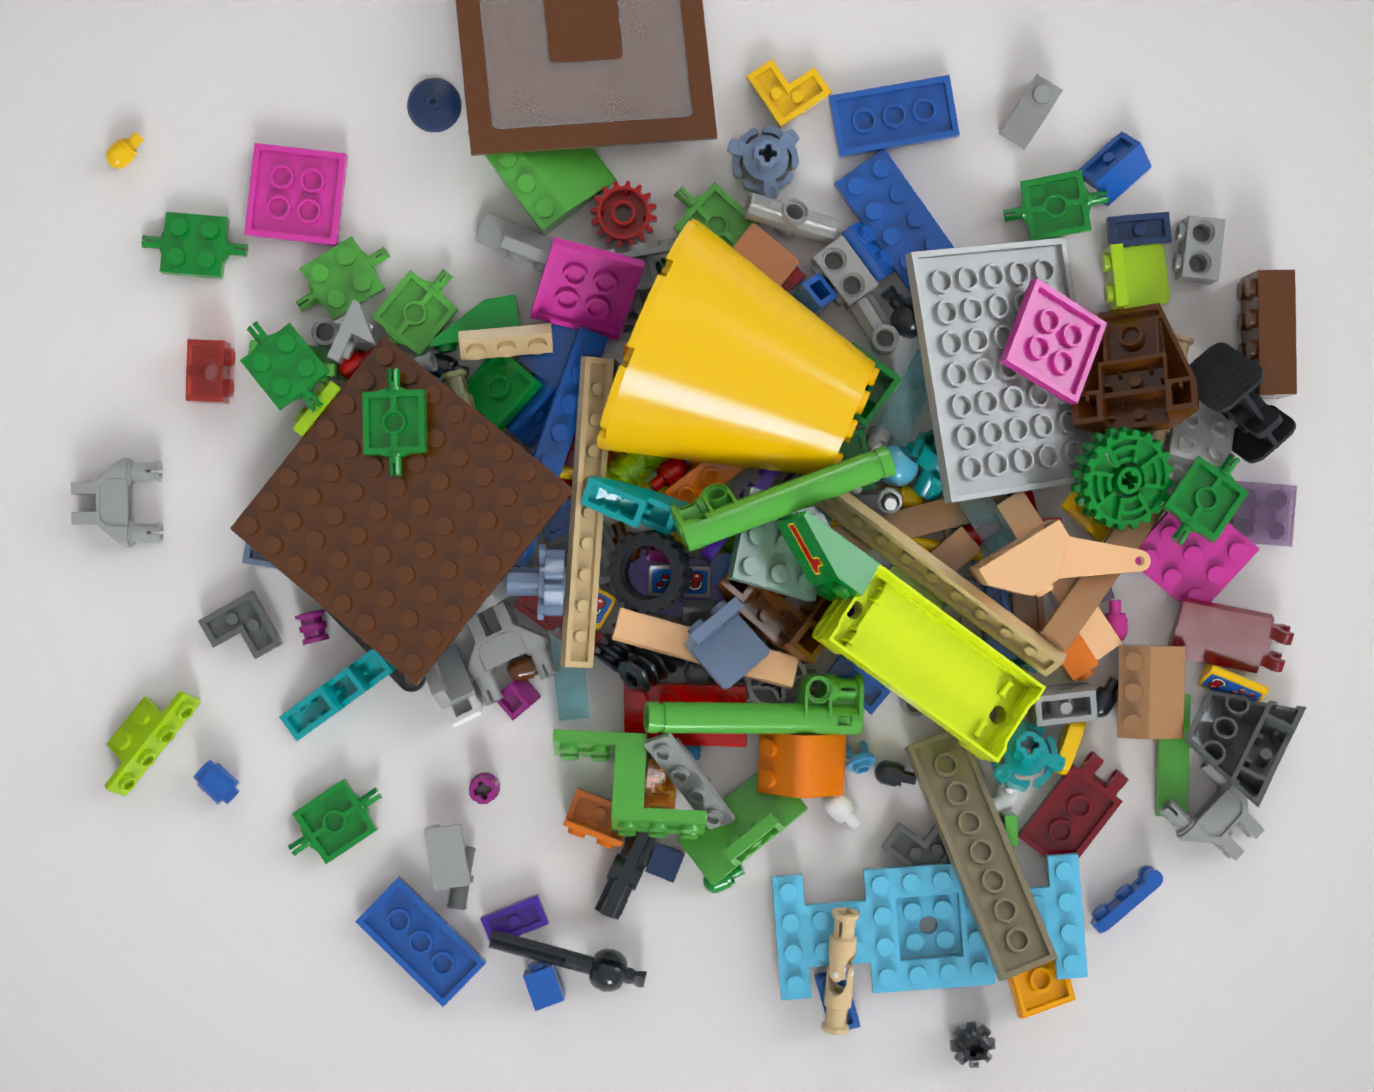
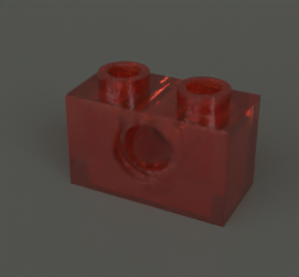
[185,339,235,404]

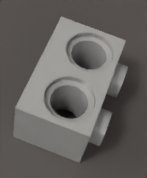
[1172,215,1226,285]
[810,235,879,310]

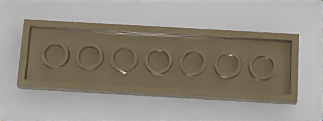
[904,731,1058,981]

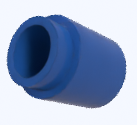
[193,759,240,805]

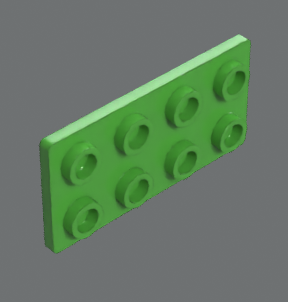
[677,772,808,885]

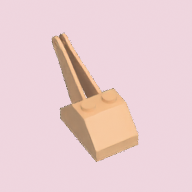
[968,519,1151,597]

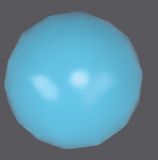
[881,444,918,487]

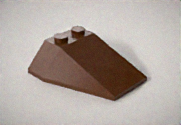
[1072,303,1199,435]
[718,527,832,664]

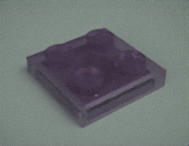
[1230,481,1297,547]

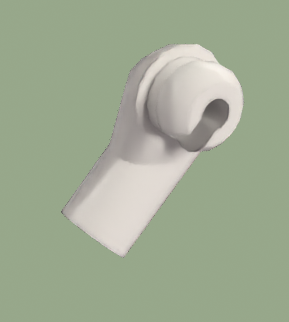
[992,783,1019,812]

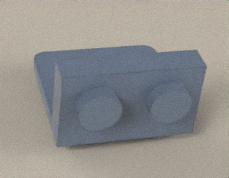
[684,596,769,690]

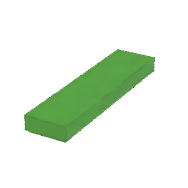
[1155,694,1191,816]

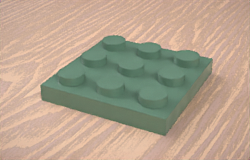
[727,487,832,602]

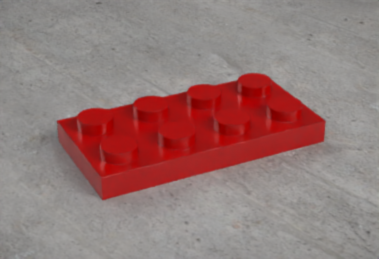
[624,682,747,747]

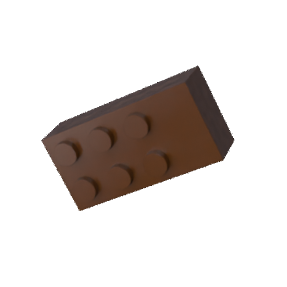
[1236,270,1297,399]

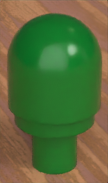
[703,864,745,893]

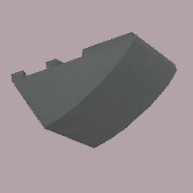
[1184,690,1307,807]

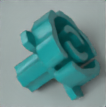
[906,430,942,501]
[990,718,1066,792]

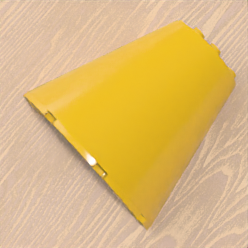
[597,219,880,475]

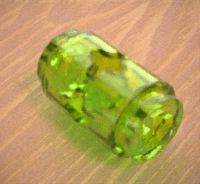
[607,452,668,487]

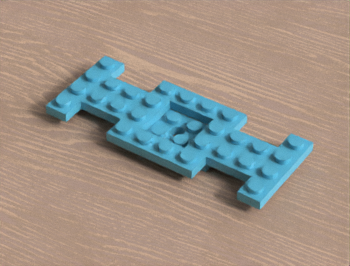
[771,853,1088,1000]

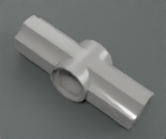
[743,192,839,245]

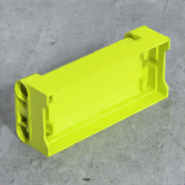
[812,564,1046,763]

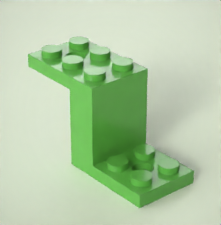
[553,729,707,839]

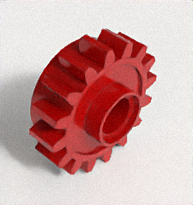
[590,180,657,249]

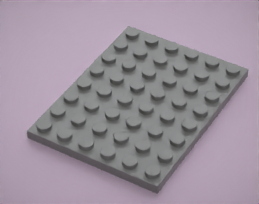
[905,238,1095,504]

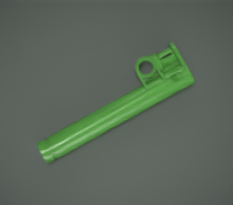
[669,445,896,552]
[644,673,864,735]

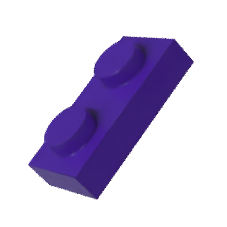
[480,894,549,942]

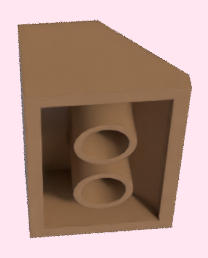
[1117,644,1186,739]

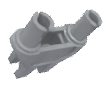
[71,458,164,547]
[467,602,559,706]
[1158,760,1264,860]

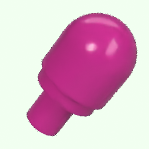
[1104,600,1128,641]

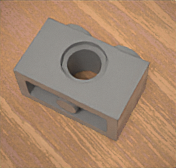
[1028,682,1098,727]

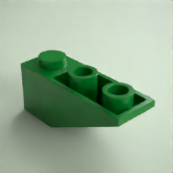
[429,294,522,354]

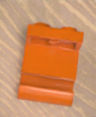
[757,734,847,798]

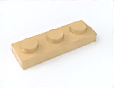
[458,323,553,361]

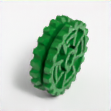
[1070,426,1174,530]

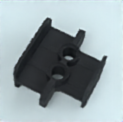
[1190,342,1296,464]

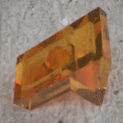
[644,758,677,809]

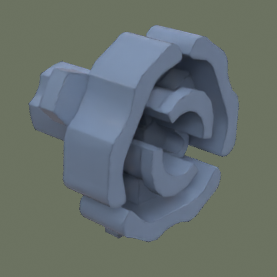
[727,125,800,198]
[507,544,566,620]

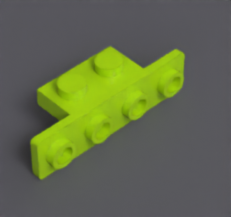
[104,690,201,796]

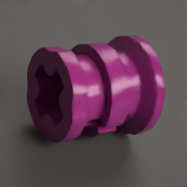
[294,609,330,645]
[469,772,500,804]

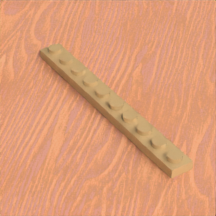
[560,356,614,668]
[815,492,1067,677]

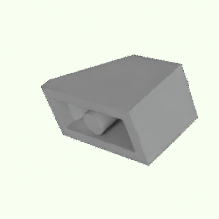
[999,74,1063,150]

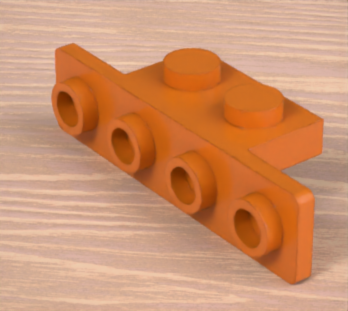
[665,460,746,503]

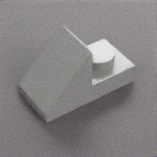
[327,300,377,364]

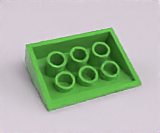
[468,131,617,235]

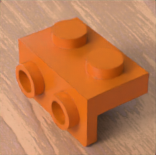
[563,787,624,849]

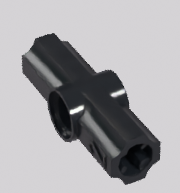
[595,832,656,920]

